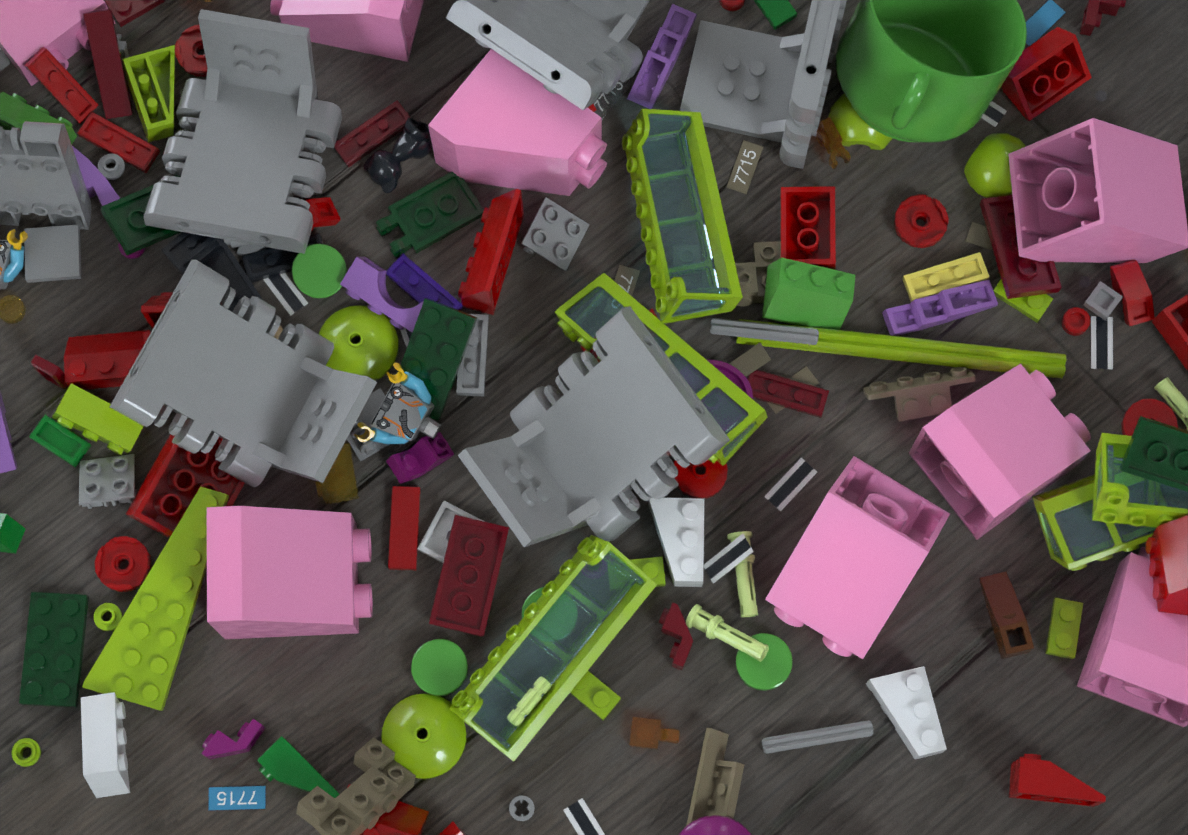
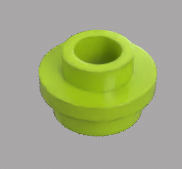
[94,603,122,631]
[12,738,41,767]

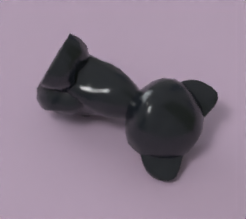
[363,118,433,193]

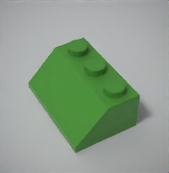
[0,92,77,144]
[762,257,856,330]

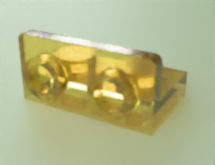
[316,443,359,504]

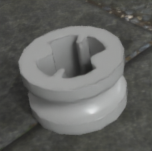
[509,795,535,821]

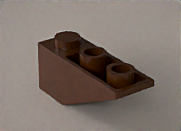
[979,572,1034,659]

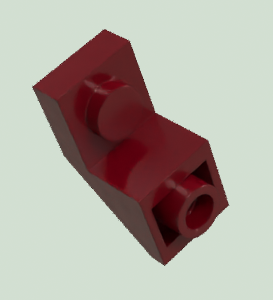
[1080,0,1126,36]
[659,602,693,671]

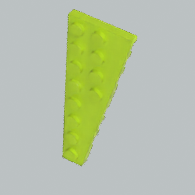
[82,487,229,711]

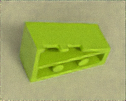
[123,45,175,143]
[52,383,144,455]

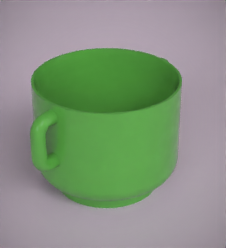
[835,0,1027,143]

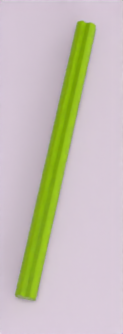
[736,319,1067,379]

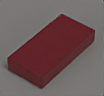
[30,354,68,389]

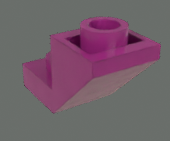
[386,432,454,484]
[201,719,266,760]

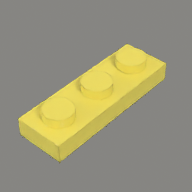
[903,252,989,302]

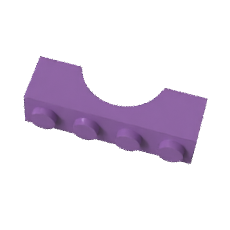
[340,257,424,332]

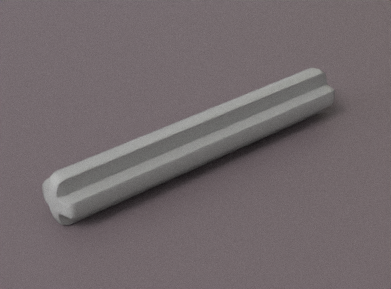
[710,318,819,345]
[762,720,873,754]

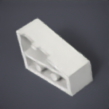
[648,497,704,587]
[866,666,947,759]
[81,692,130,798]

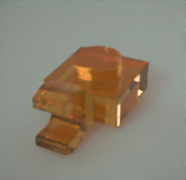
[816,117,851,169]
[629,717,680,750]

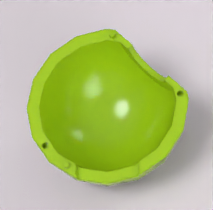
[828,93,893,150]
[964,133,1026,198]

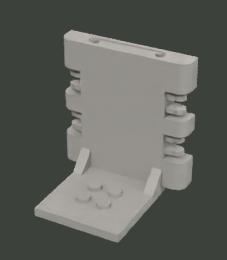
[446,0,650,110]
[678,0,847,169]
[144,9,342,254]
[0,121,91,230]
[110,259,377,487]
[458,306,730,547]

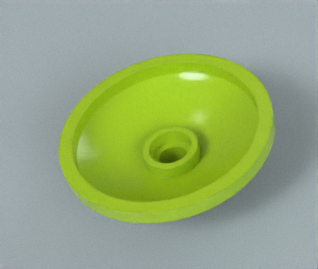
[319,305,399,381]
[382,694,467,779]

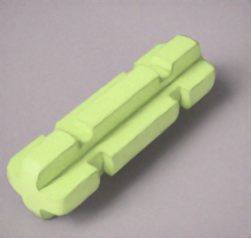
[507,676,551,727]

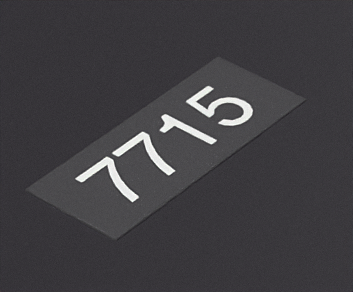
[593,79,632,119]

